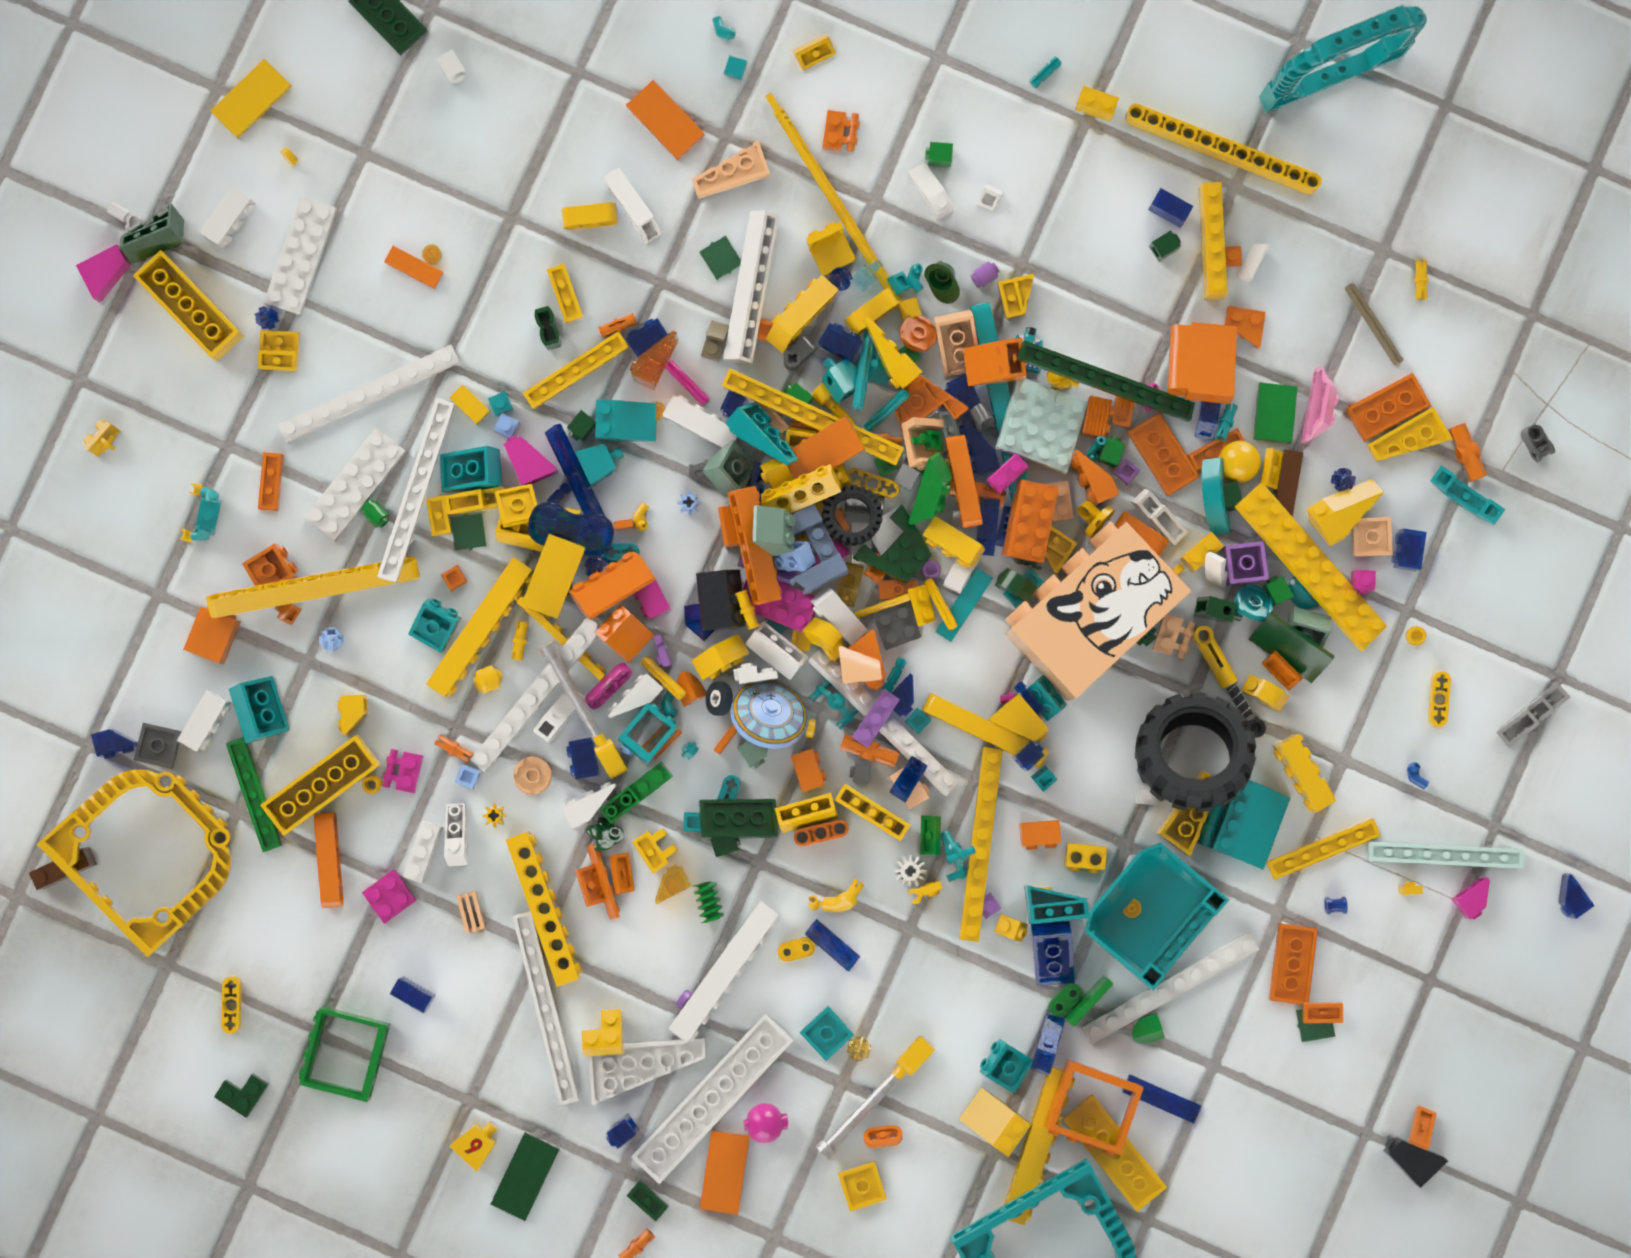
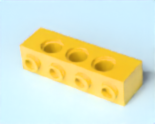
[761,464,841,513]
[834,784,910,841]

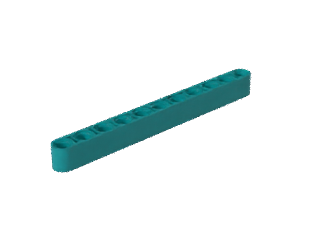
[970,302,1029,502]

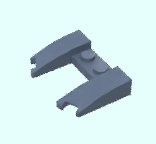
[789,504,848,595]

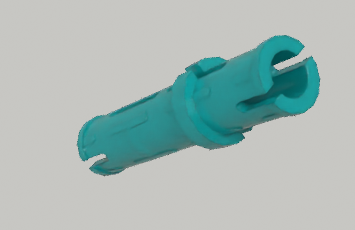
[1197,804,1224,848]

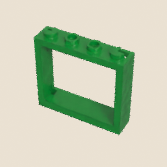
[298,1006,391,1102]

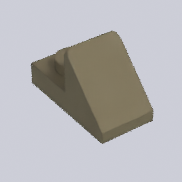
[701,321,729,362]

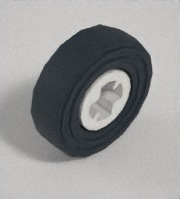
[705,682,733,716]

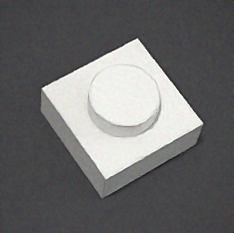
[1135,784,1156,805]

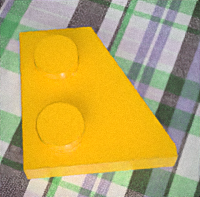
[997,274,1034,320]
[1045,526,1077,574]

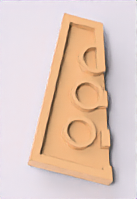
[692,140,770,199]

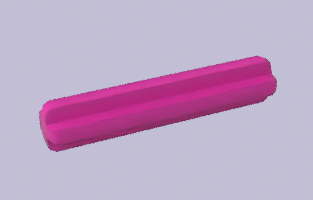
[665,360,710,406]

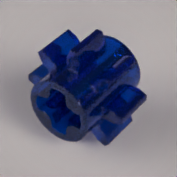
[828,267,853,291]
[254,306,279,330]
[1330,468,1356,492]

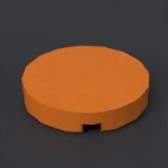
[899,316,937,352]

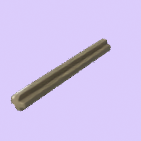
[1345,283,1404,366]

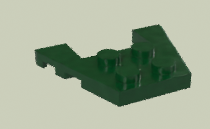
[852,504,932,584]

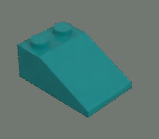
[595,400,657,442]
[440,446,502,492]

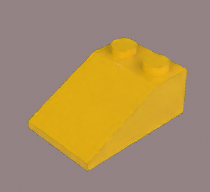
[959,1087,1031,1157]

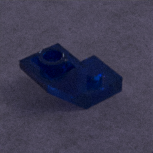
[1194,401,1221,441]
[889,756,928,802]

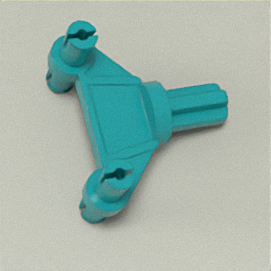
[808,679,859,730]
[941,830,976,883]

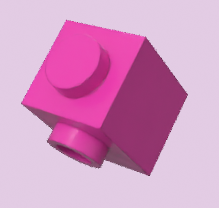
[1351,570,1376,595]

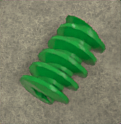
[692,881,724,924]

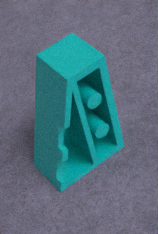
[1024,885,1089,924]

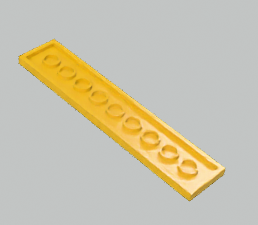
[1235,482,1387,651]

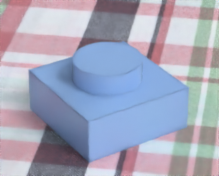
[494,413,520,438]
[455,764,481,789]

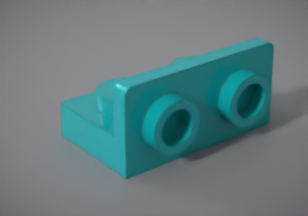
[1024,675,1067,721]

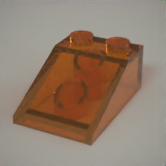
[630,331,679,390]

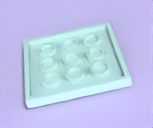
[995,379,1088,474]

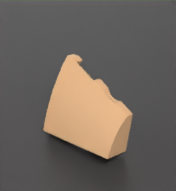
[839,647,882,684]

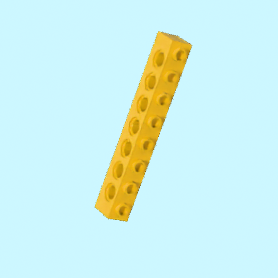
[506,831,582,987]

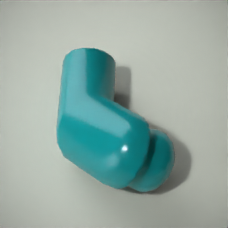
[712,16,736,40]
[907,263,924,293]
[1087,436,1106,462]
[661,690,678,718]

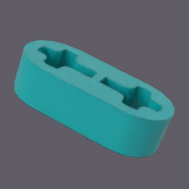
[603,543,640,562]
[717,775,740,799]

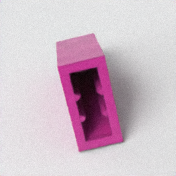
[76,244,131,302]
[503,435,559,485]

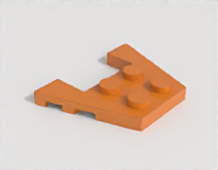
[890,375,969,438]

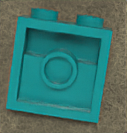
[408,598,462,653]
[979,1039,1035,1094]

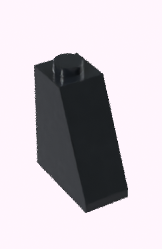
[1383,1137,1448,1188]

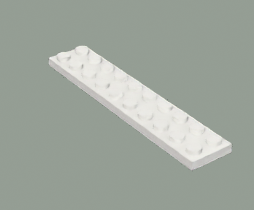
[631,1013,793,1184]

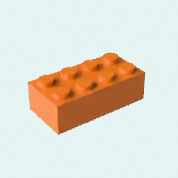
[1001,480,1059,563]

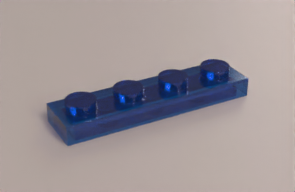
[1122,1074,1201,1124]

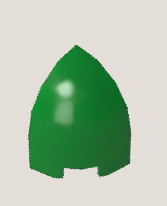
[1132,1013,1165,1043]

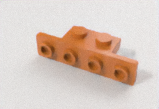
[575,844,620,920]

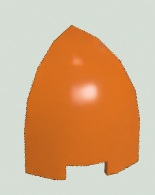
[676,671,707,707]

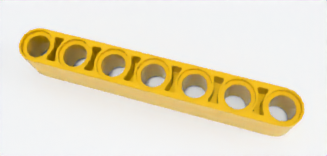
[922,693,1049,768]

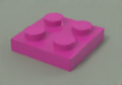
[362,869,417,924]

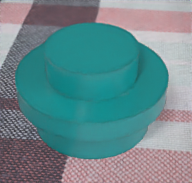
[681,742,699,760]

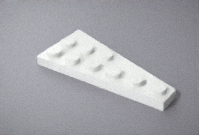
[588,1038,706,1105]

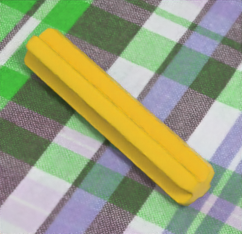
[924,578,958,630]
[641,656,686,700]

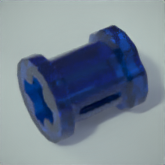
[1324,896,1348,915]

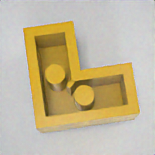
[691,634,749,681]
[582,1009,624,1057]

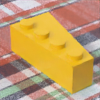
[766,275,839,354]
[1273,734,1336,813]
[1156,771,1212,857]

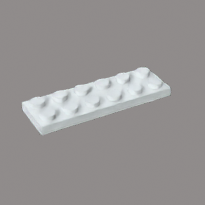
[264,196,338,316]
[304,428,407,541]

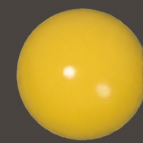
[1218,441,1261,483]

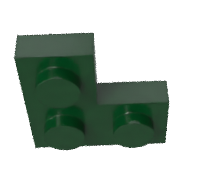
[214,1073,269,1118]

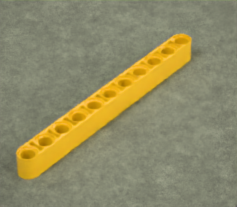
[1125,104,1322,194]
[206,557,420,618]

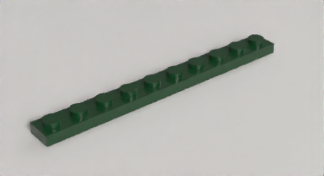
[1017,340,1195,422]

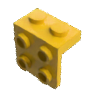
[806,222,855,276]

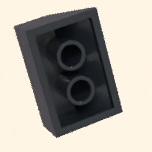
[696,569,746,631]

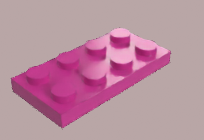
[742,579,815,633]

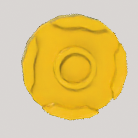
[1077,501,1115,538]

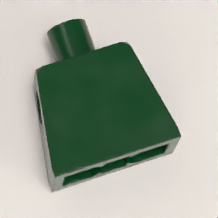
[1193,596,1243,623]

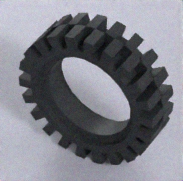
[822,484,883,546]

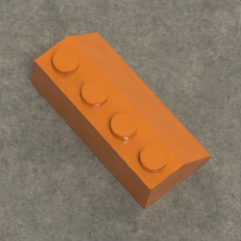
[569,551,656,620]

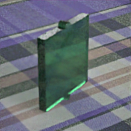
[699,236,741,280]
[451,513,487,551]
[1296,1009,1335,1042]

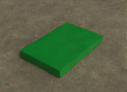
[1253,382,1298,444]
[1064,975,1113,1027]

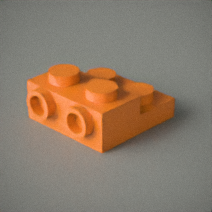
[242,544,298,586]

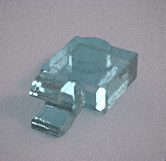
[851,260,883,292]

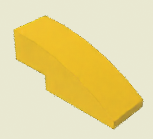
[444,486,506,515]

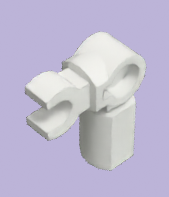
[107,202,144,239]

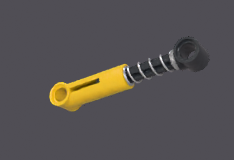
[1191,626,1266,738]

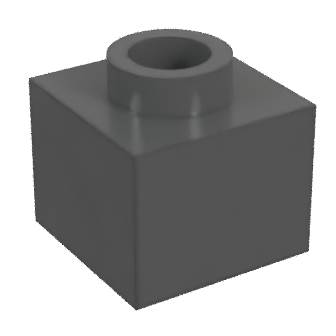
[849,763,871,784]

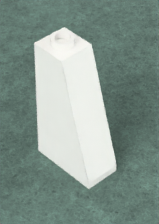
[603,168,662,244]

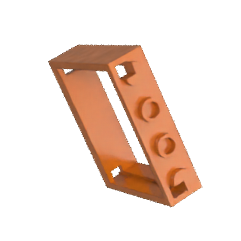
[1044,1059,1144,1156]

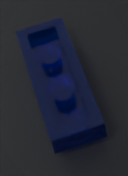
[976,497,1000,556]
[804,919,861,972]

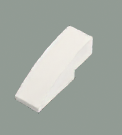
[1131,489,1188,546]

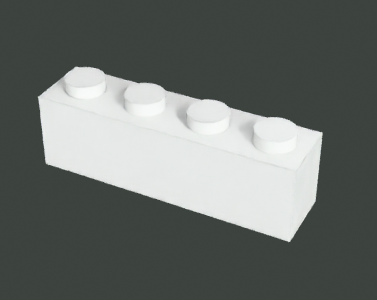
[663,395,739,449]

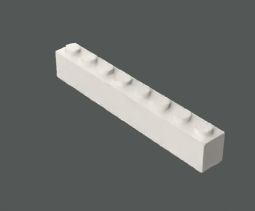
[723,210,779,364]
[668,901,779,1043]

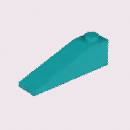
[725,402,798,465]

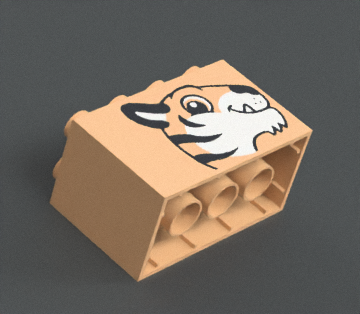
[1005,522,1191,701]

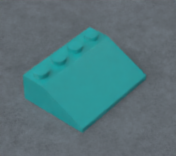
[1209,780,1291,870]

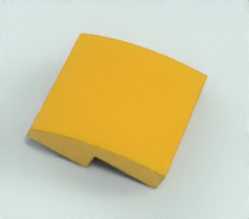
[258,330,300,371]

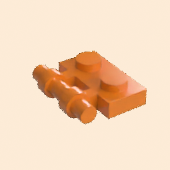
[822,110,860,152]

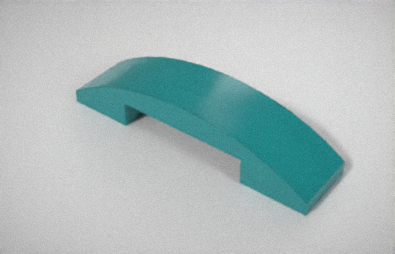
[1202,457,1231,535]
[1430,465,1506,525]

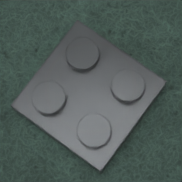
[872,602,922,651]
[134,723,182,769]

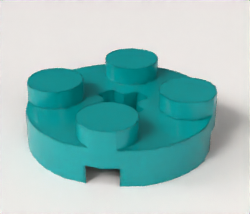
[1234,585,1273,622]

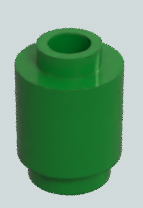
[361,499,389,528]

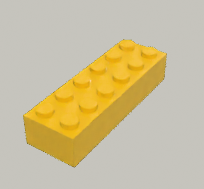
[133,250,244,362]
[260,734,381,836]

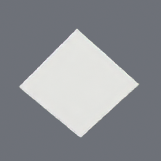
[864,504,927,555]

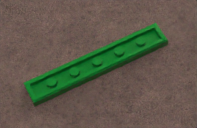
[226,737,282,852]

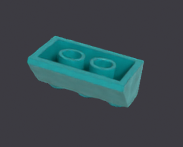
[229,676,290,744]

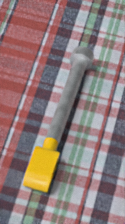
[537,640,628,779]
[816,1036,935,1160]

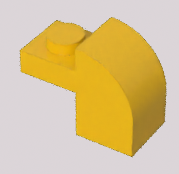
[803,617,847,661]
[1241,674,1290,712]

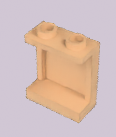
[902,417,950,470]

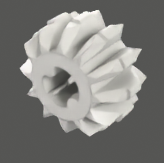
[893,854,927,887]

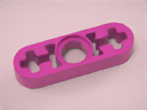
[585,663,632,709]

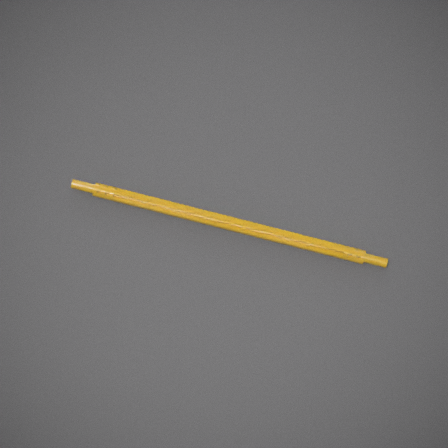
[765,93,910,317]

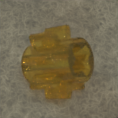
[846,1036,871,1061]

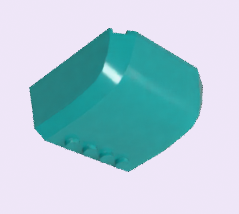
[1085,842,1229,990]

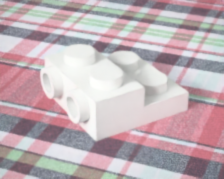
[734,663,778,686]

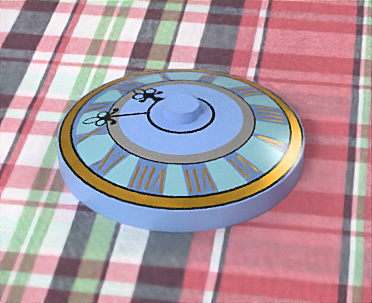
[730,680,808,749]

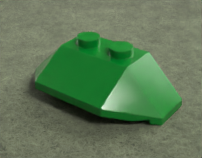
[908,452,952,525]

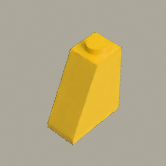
[988,694,1049,742]

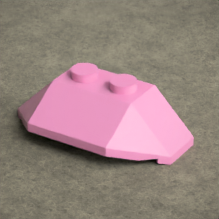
[1300,367,1339,444]

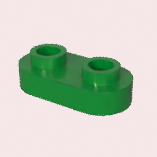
[1048,983,1083,1017]

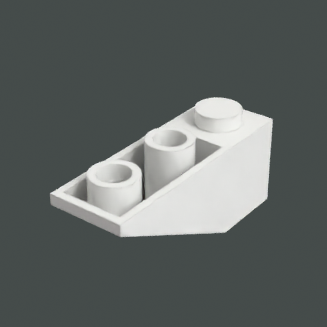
[608,673,664,719]
[533,691,585,743]
[562,782,617,829]
[444,803,468,866]

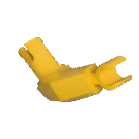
[808,879,864,913]

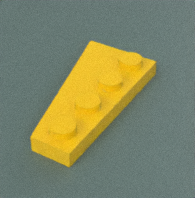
[1366,407,1453,462]

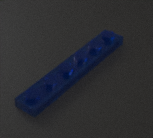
[544,423,610,534]

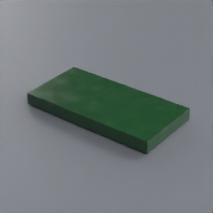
[348,0,428,56]
[1248,612,1335,683]
[699,799,778,839]
[490,1132,560,1221]

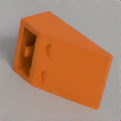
[963,338,1027,387]
[1070,450,1119,507]

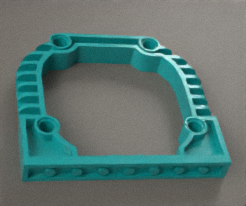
[1259,5,1427,113]
[950,1158,1136,1258]

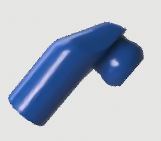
[1407,762,1429,790]

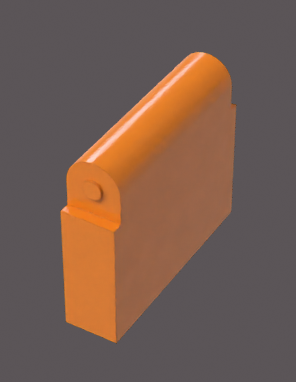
[1167,322,1237,404]

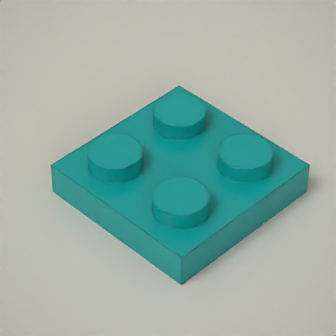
[799,1006,854,1061]

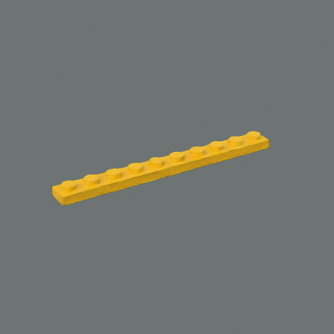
[722,368,904,466]
[959,747,1003,942]

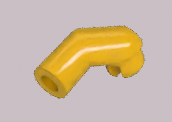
[633,502,650,531]

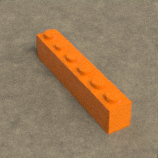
[727,486,782,605]

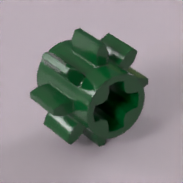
[1136,627,1157,647]

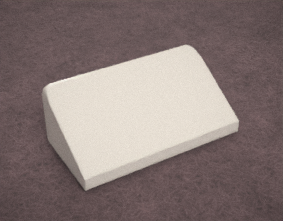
[1237,244,1269,283]

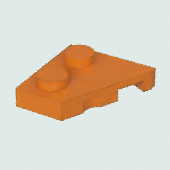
[1224,306,1266,349]

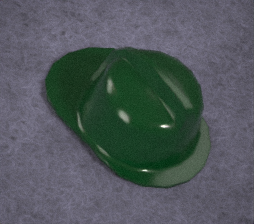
[924,261,960,304]

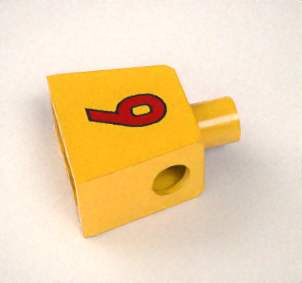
[449,1122,498,1172]

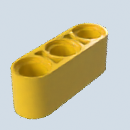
[562,202,618,230]
[844,288,900,336]

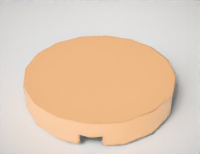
[513,756,552,794]

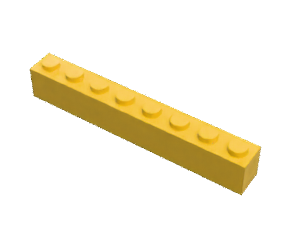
[426,557,534,698]
[1004,1065,1075,1225]

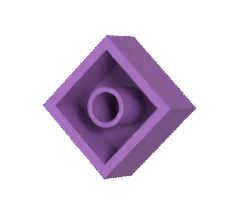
[1221,541,1269,586]

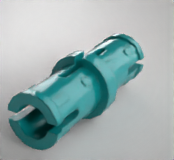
[1214,403,1238,442]

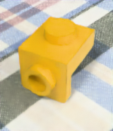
[994,914,1028,942]

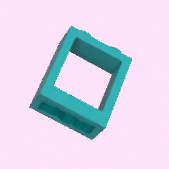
[618,703,678,765]

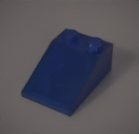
[1031,921,1075,986]

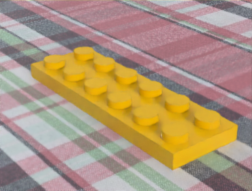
[1063,1094,1167,1212]

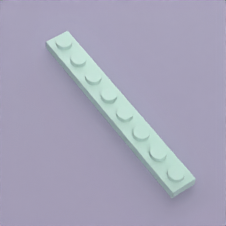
[1367,841,1524,869]

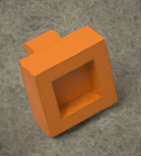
[275,603,302,625]

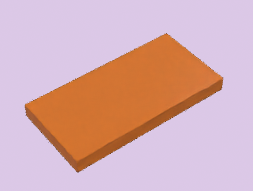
[626,80,705,161]
[1345,373,1431,442]
[1127,412,1200,497]
[787,416,866,480]
[1269,923,1318,1005]
[700,1130,750,1215]

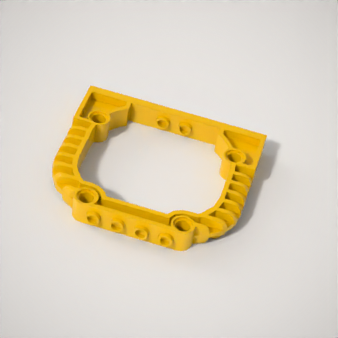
[37,769,231,957]

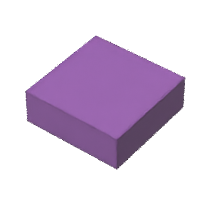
[1113,458,1140,486]

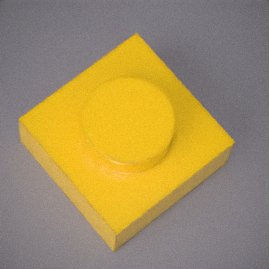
[1398,882,1423,895]

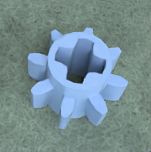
[677,491,701,516]
[319,628,344,652]

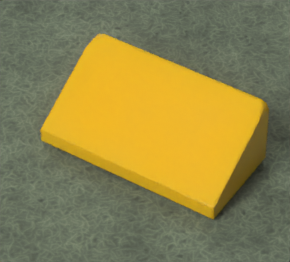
[793,35,836,71]

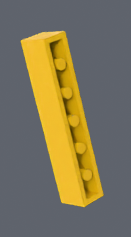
[1199,182,1227,300]

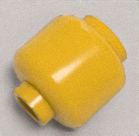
[473,666,503,694]

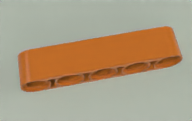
[945,435,982,528]
[314,812,344,908]

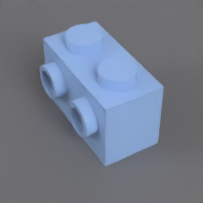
[772,541,816,573]

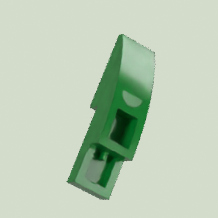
[600,761,674,824]

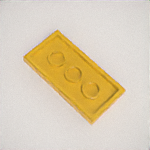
[210,59,292,138]
[521,534,585,619]

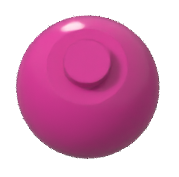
[744,1103,788,1143]

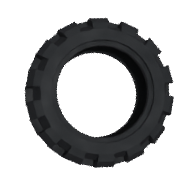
[1135,692,1257,812]

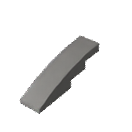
[1496,682,1571,747]

